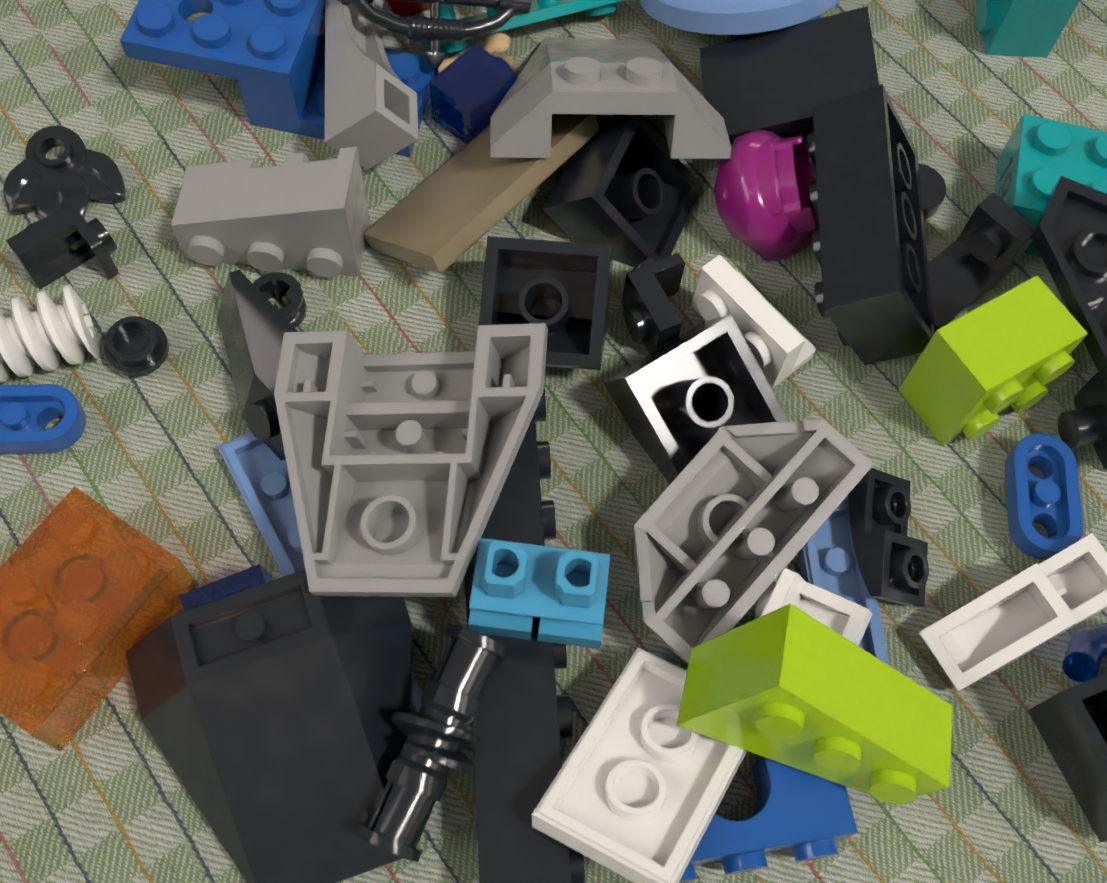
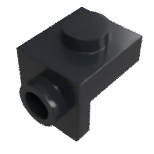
[6,203,119,289]
[621,253,685,354]

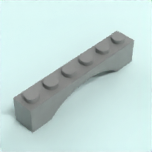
[324,0,418,170]

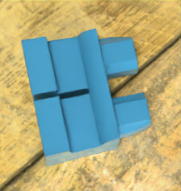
[468,538,611,649]

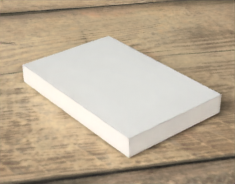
[532,647,747,883]

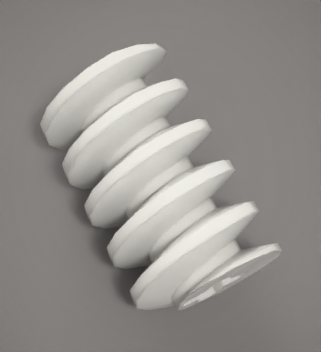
[0,284,100,383]

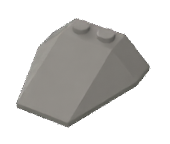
[490,38,732,159]
[274,323,548,597]

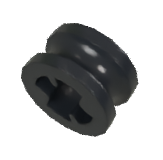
[253,272,307,328]

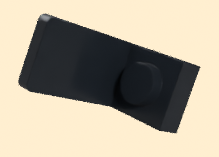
[928,193,1035,332]

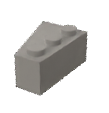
[170,146,370,278]

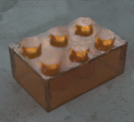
[0,487,199,752]

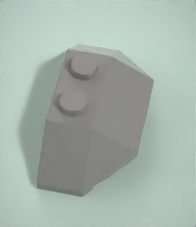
[632,418,874,664]

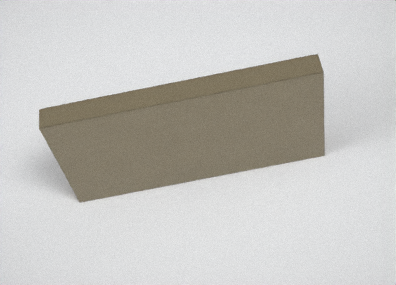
[363,114,600,273]

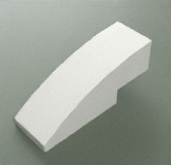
[919,533,1107,692]

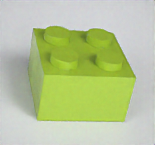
[898,275,1088,447]

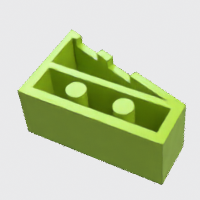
[677,603,953,805]

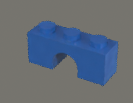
[679,757,858,883]

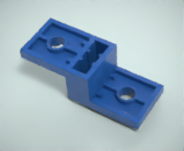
[120,0,438,157]

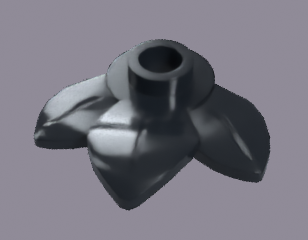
[3,126,126,218]

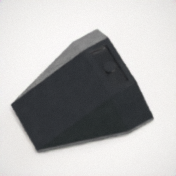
[125,569,413,883]

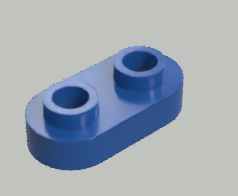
[0,384,86,454]
[1005,433,1083,560]

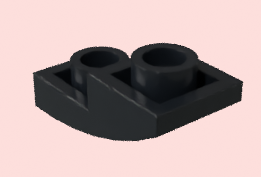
[848,468,929,608]

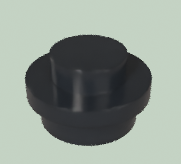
[104,316,169,377]

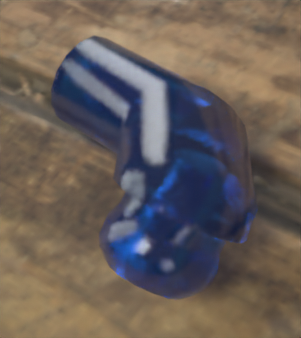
[1062,622,1107,683]

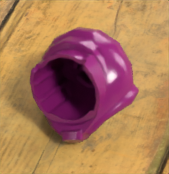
[714,129,819,262]

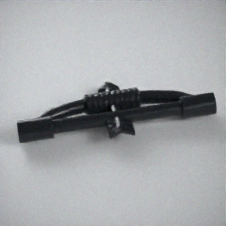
[337,0,531,69]

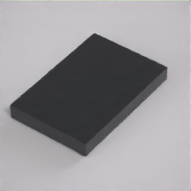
[700,6,879,144]

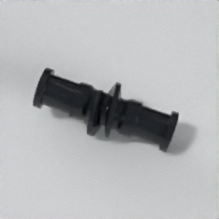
[356,623,508,862]

